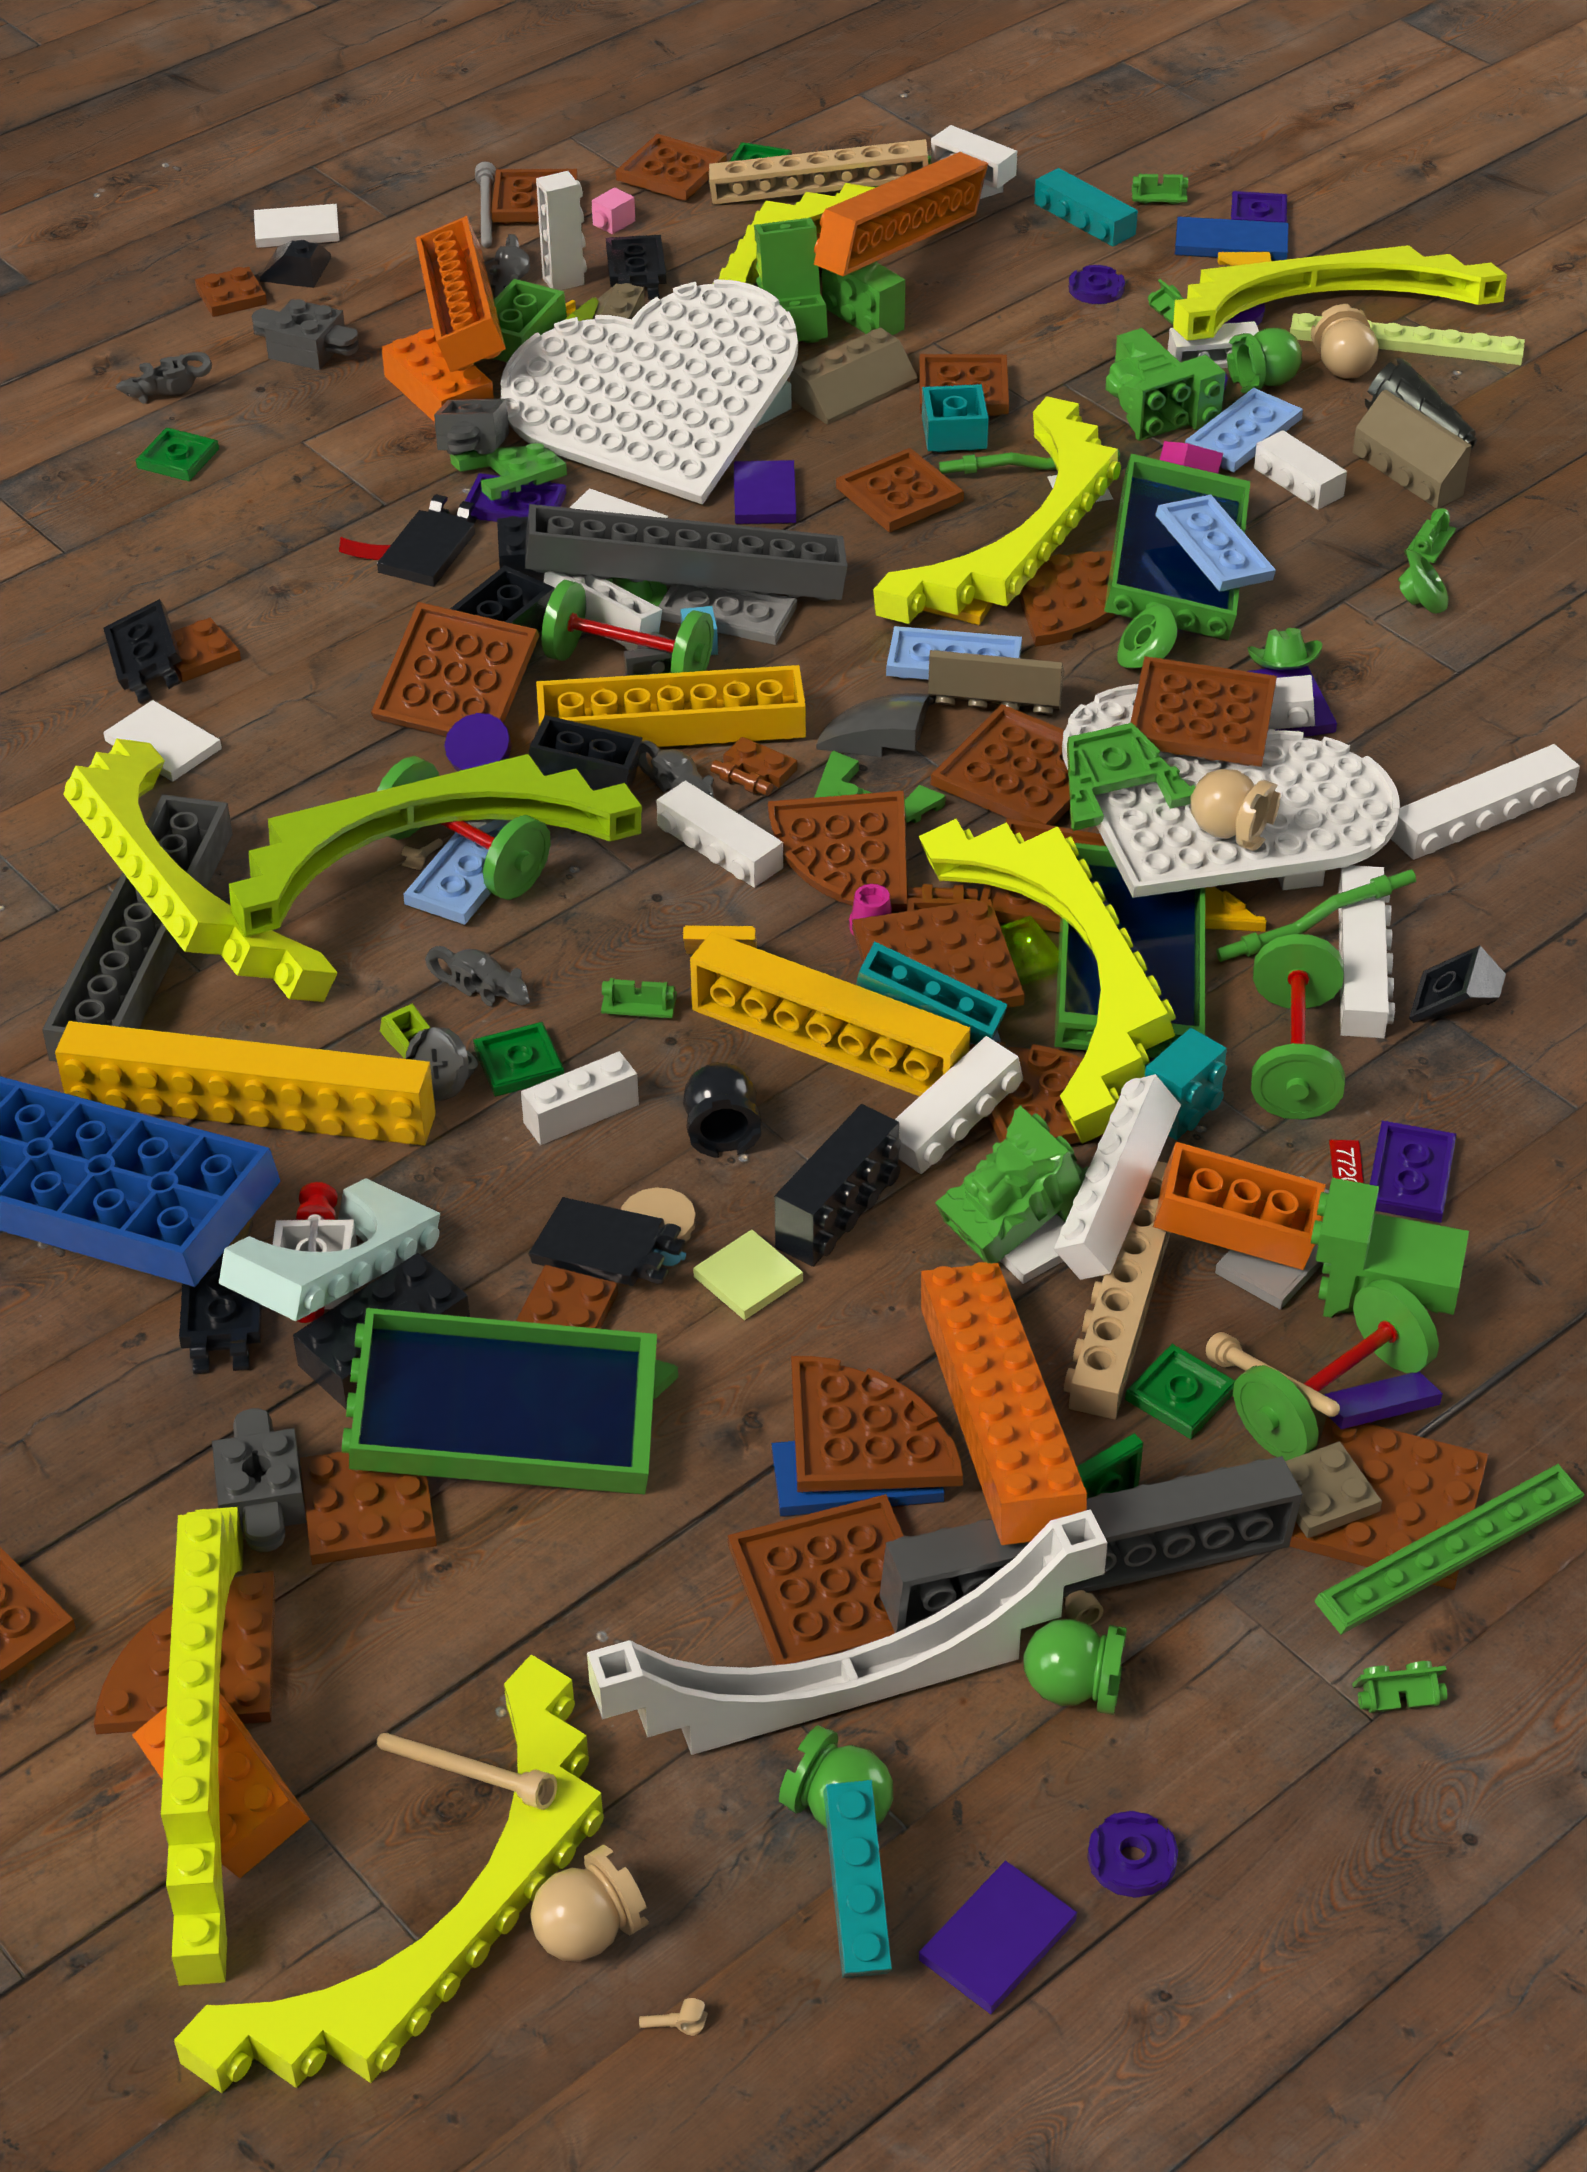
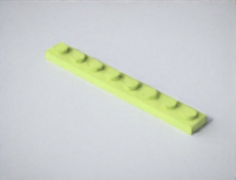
[1290,313,1525,365]

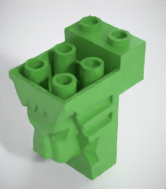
[754,218,828,343]
[1105,328,1226,441]
[935,1105,1089,1263]
[1311,1178,1469,1318]

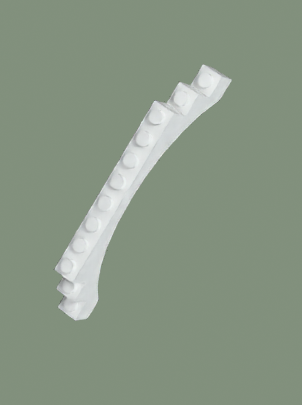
[587,1509,1108,1755]

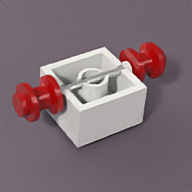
[273,1182,357,1323]

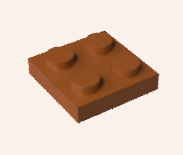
[195,267,267,317]
[173,617,241,682]
[516,1265,618,1329]

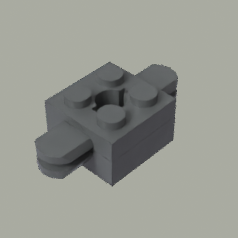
[252,299,359,370]
[434,399,509,455]
[212,1408,307,1552]

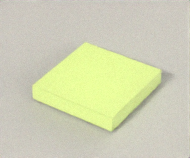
[693,1229,803,1320]

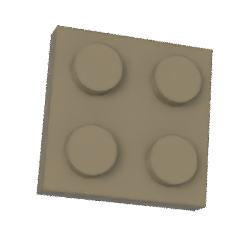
[1285,1441,1382,1539]

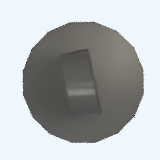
[406,1027,478,1101]

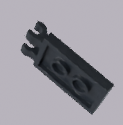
[606,235,667,300]
[377,494,477,587]
[103,599,182,704]
[528,1197,685,1286]
[179,1269,262,1374]

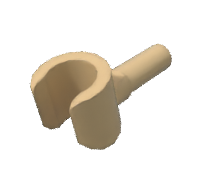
[402,838,443,870]
[639,1998,708,2036]

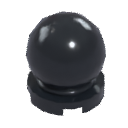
[683,1062,762,1158]

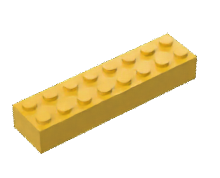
[536,665,806,748]
[690,932,970,1097]

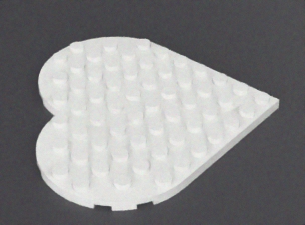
[500,279,798,505]
[1062,684,1400,898]

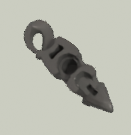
[490,234,530,298]
[116,352,212,404]
[638,740,714,798]
[425,946,530,1006]

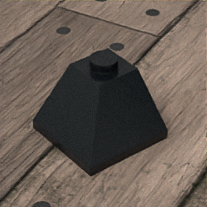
[260,240,331,288]
[1409,945,1506,1023]

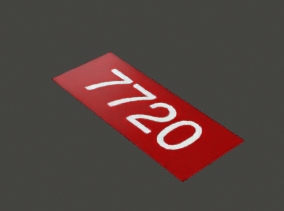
[1329,1140,1364,1183]

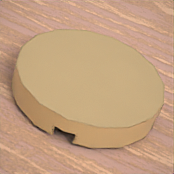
[621,1187,696,1243]

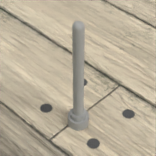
[475,162,496,248]

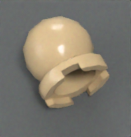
[1311,304,1379,379]
[1190,769,1281,851]
[530,1844,649,1962]

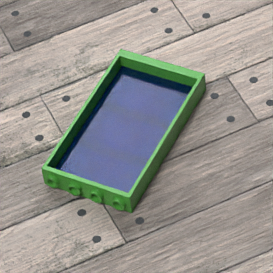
[1104,454,1250,640]
[1054,843,1205,1058]
[342,1308,657,1494]

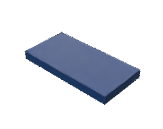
[1175,217,1288,261]
[771,1441,944,1516]

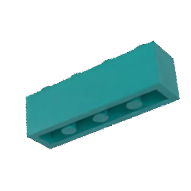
[1034,168,1138,247]
[856,941,1008,1045]
[823,1780,892,1978]

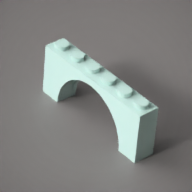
[219,1178,440,1321]

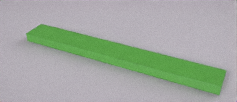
[1314,1464,1585,1635]

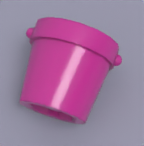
[849,884,892,935]

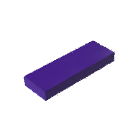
[1323,1372,1443,1429]

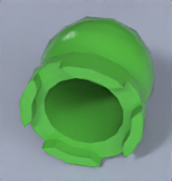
[1227,328,1302,393]
[1023,1619,1127,1715]
[779,1725,893,1829]

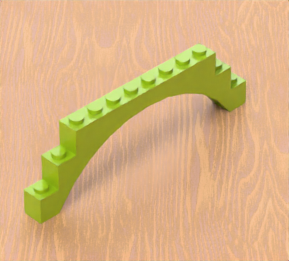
[229,754,642,937]

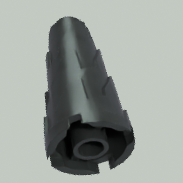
[1365,358,1477,450]

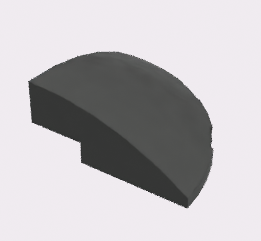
[816,693,931,757]

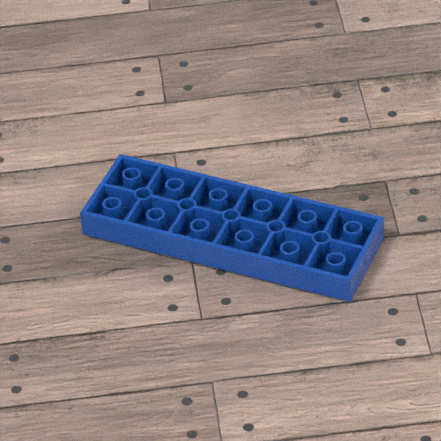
[0,1076,281,1287]

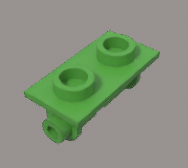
[1132,174,1188,204]
[1148,279,1184,325]
[1407,508,1456,563]
[601,978,677,1018]
[1352,1661,1448,1713]

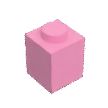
[592,187,635,234]

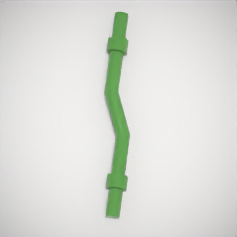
[939,448,1120,474]
[1216,869,1416,962]

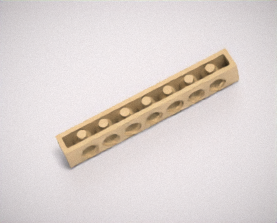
[709,139,929,204]
[1064,1161,1171,1420]

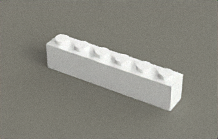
[1391,744,1580,860]
[1338,865,1395,1038]
[1054,1074,1181,1280]

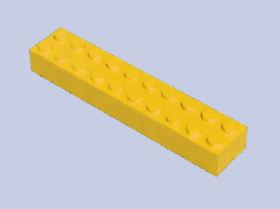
[55,1021,436,1146]

